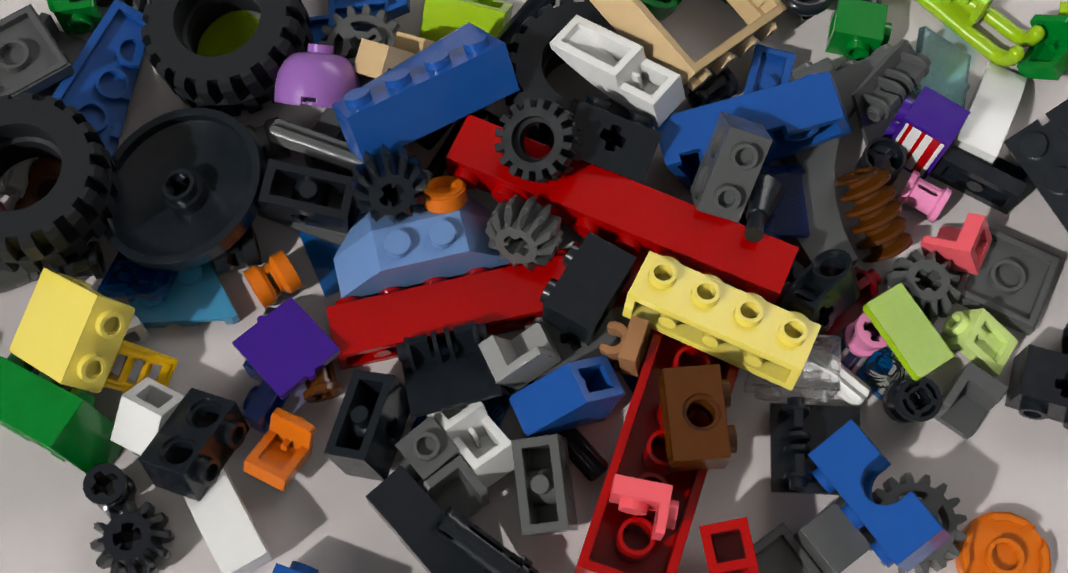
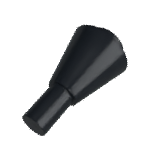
[744,174,784,242]

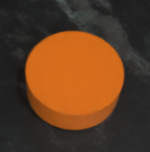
[423,176,468,214]

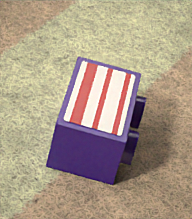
[882,86,971,180]

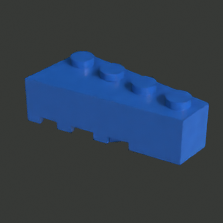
[332,22,520,164]
[654,71,852,191]

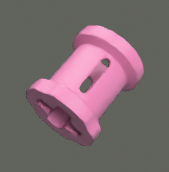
[896,170,953,223]
[843,312,888,357]

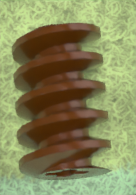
[834,166,913,263]

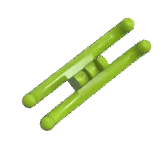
[915,0,1045,67]

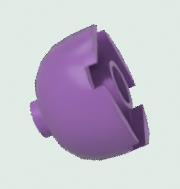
[274,43,360,108]

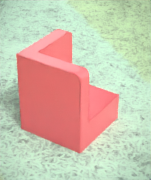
[920,213,993,275]

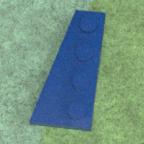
[52,0,146,157]

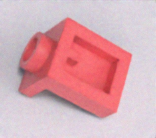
[609,474,679,541]

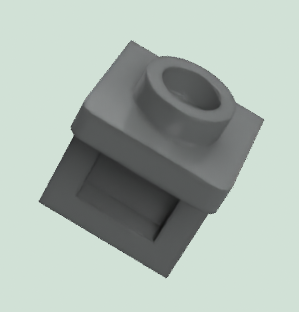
[395,417,459,483]

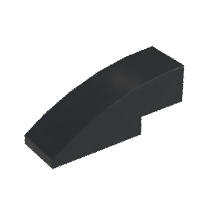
[365,465,491,573]

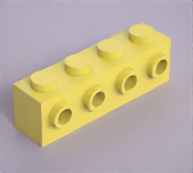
[622,251,821,391]

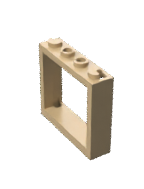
[589,0,788,92]

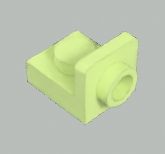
[940,308,1018,376]

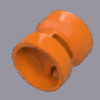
[243,250,303,309]

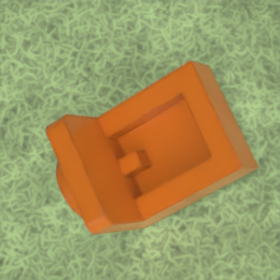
[243,408,316,491]

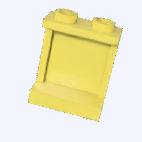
[8,267,135,393]

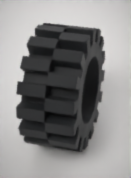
[494,98,584,183]

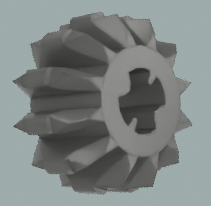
[485,193,564,271]
[884,250,961,324]

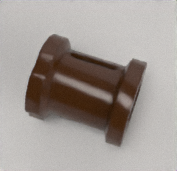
[303,361,344,403]

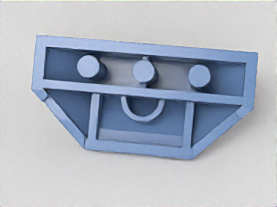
[333,195,512,298]

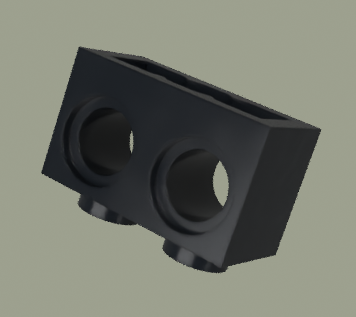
[138,388,250,501]

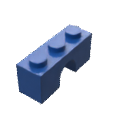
[808,419,952,573]

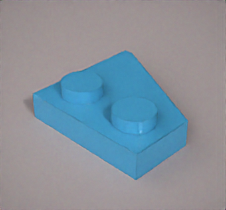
[127,262,240,329]

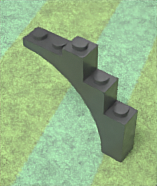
[770,40,916,269]

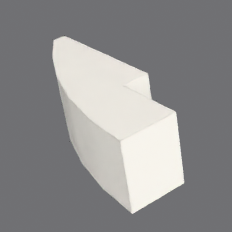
[549,14,686,127]
[951,61,1027,166]
[400,374,514,488]
[183,467,273,573]

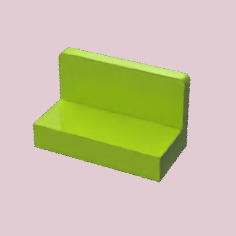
[419,0,513,42]
[863,283,955,381]

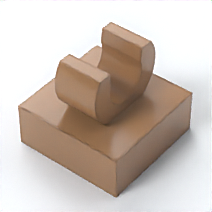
[599,316,652,378]

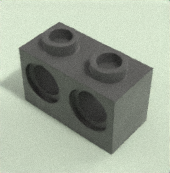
[689,111,773,223]

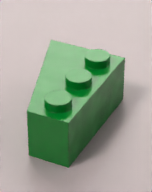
[0,353,124,474]

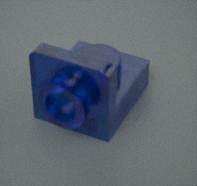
[243,360,290,434]

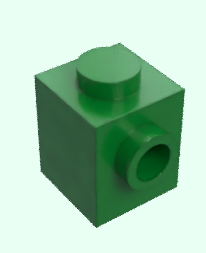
[825,0,892,61]

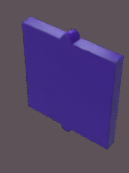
[232,297,341,400]

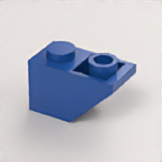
[509,355,625,438]

